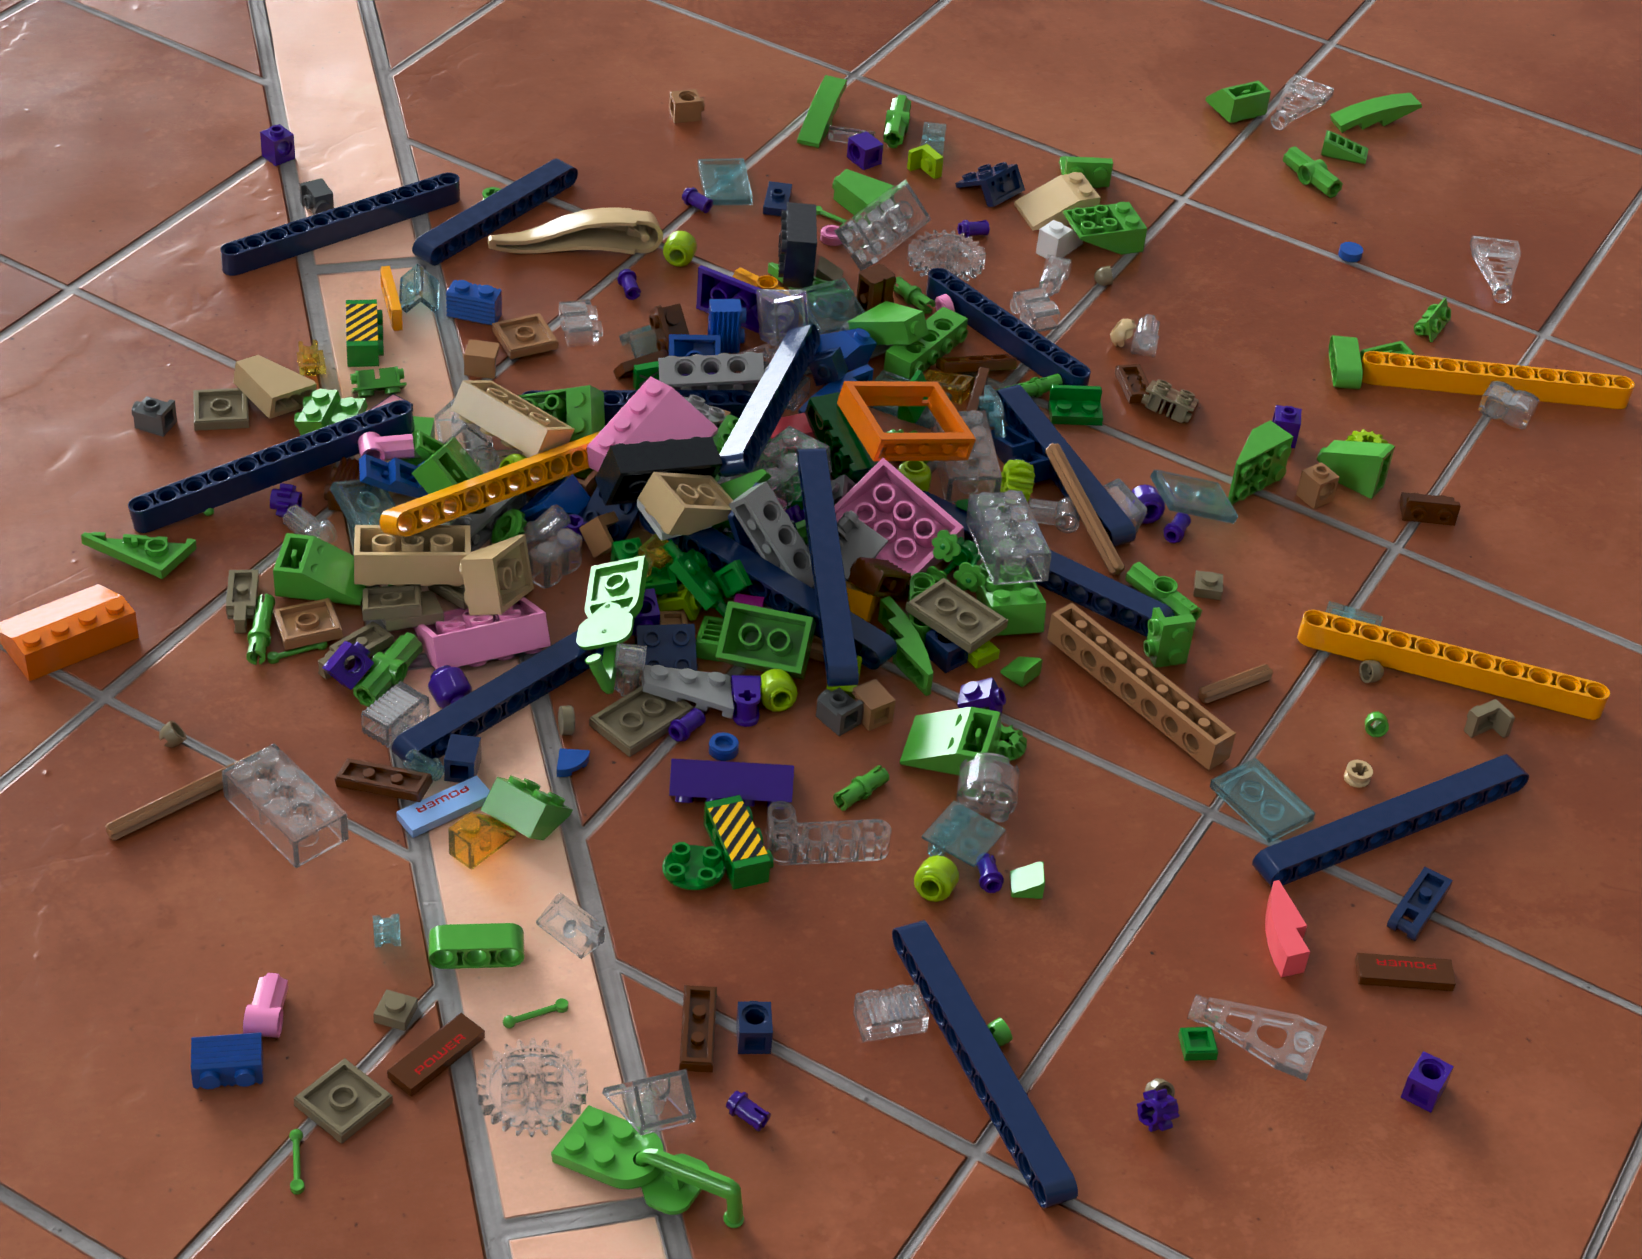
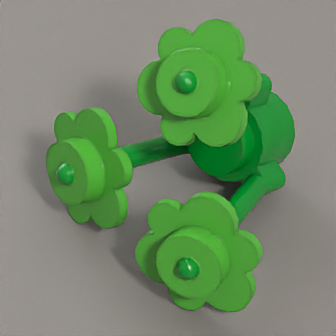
[925,530,986,592]

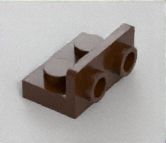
[649,304,689,354]
[1399,492,1461,526]

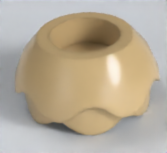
[1110,319,1137,347]

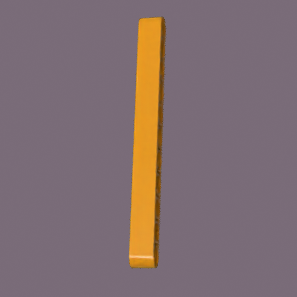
[1362,351,1635,409]
[379,431,600,537]
[1297,610,1610,720]

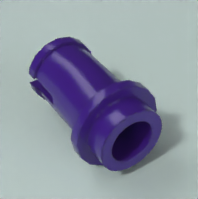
[682,187,713,213]
[957,220,990,239]
[617,269,641,300]
[1163,512,1191,543]
[668,708,706,742]
[976,853,1004,893]
[726,1090,771,1132]

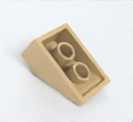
[1014,172,1101,231]
[637,472,734,536]
[459,534,534,615]

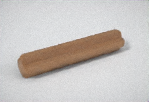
[1198,664,1273,704]

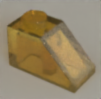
[448,811,516,870]

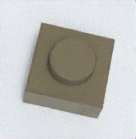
[1193,570,1223,600]
[373,989,418,1031]

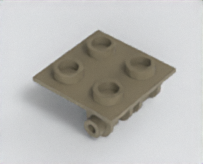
[1141,379,1199,423]

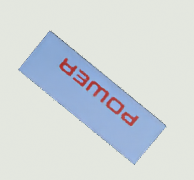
[396,775,490,838]

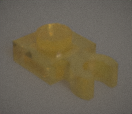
[296,340,326,376]
[633,534,678,577]

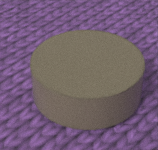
[558,705,575,736]

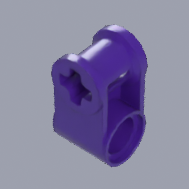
[731,675,761,727]

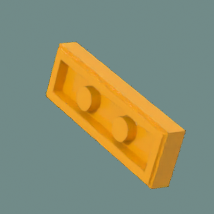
[380,266,403,331]

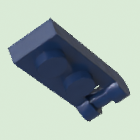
[1387,867,1453,941]

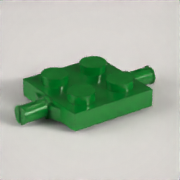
[662,539,727,618]

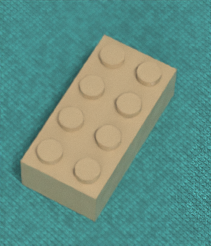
[451,380,574,458]
[354,525,471,586]

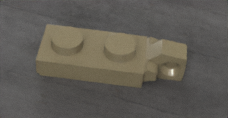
[226,570,259,633]
[318,621,394,679]

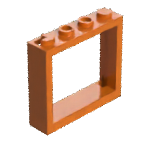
[837,381,976,461]

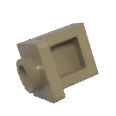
[1464,699,1515,738]

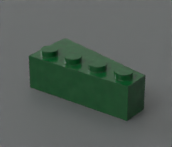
[805,392,879,484]

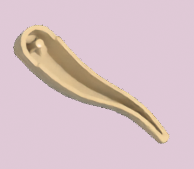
[488,207,663,255]

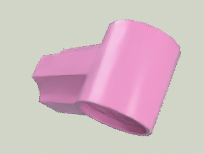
[358,432,415,461]
[243,973,288,1038]

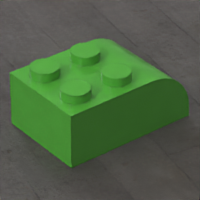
[715,601,816,680]

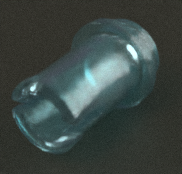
[404,749,444,781]

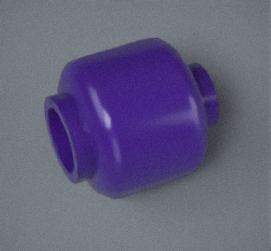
[1127,484,1165,524]
[428,665,472,709]

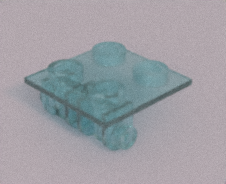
[921,801,1006,867]

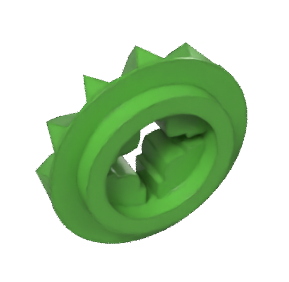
[491,509,527,544]
[994,723,1027,761]

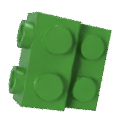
[294,389,368,435]

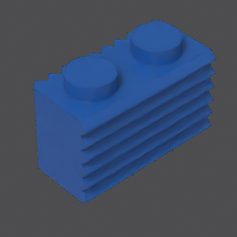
[446,280,502,325]
[708,299,746,354]
[191,1032,263,1089]

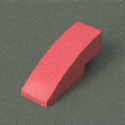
[1265,880,1310,978]

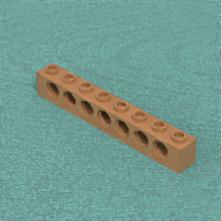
[1047,603,1236,770]

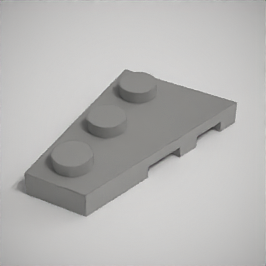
[641,665,734,719]

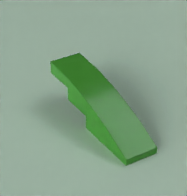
[797,75,847,148]
[1330,93,1422,132]
[878,596,933,696]

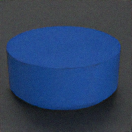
[1338,242,1363,262]
[709,732,739,761]

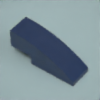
[985,426,1050,483]

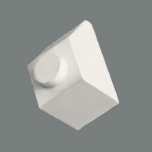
[1036,220,1083,263]

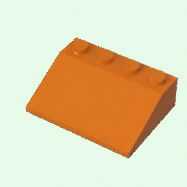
[0,584,139,682]

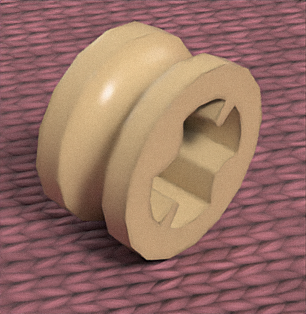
[1344,760,1373,788]

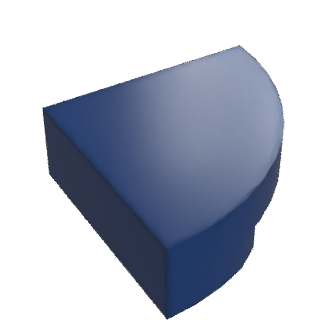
[557,748,590,777]

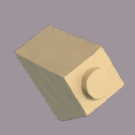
[233,355,317,419]

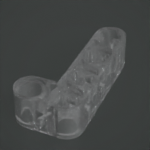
[766,801,892,865]

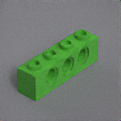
[884,307,968,381]

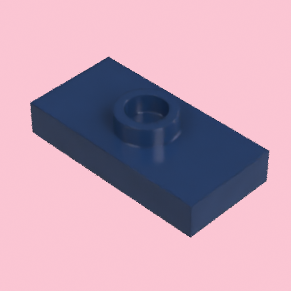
[763,181,792,216]

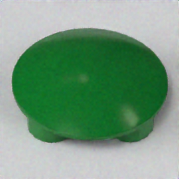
[662,842,725,890]

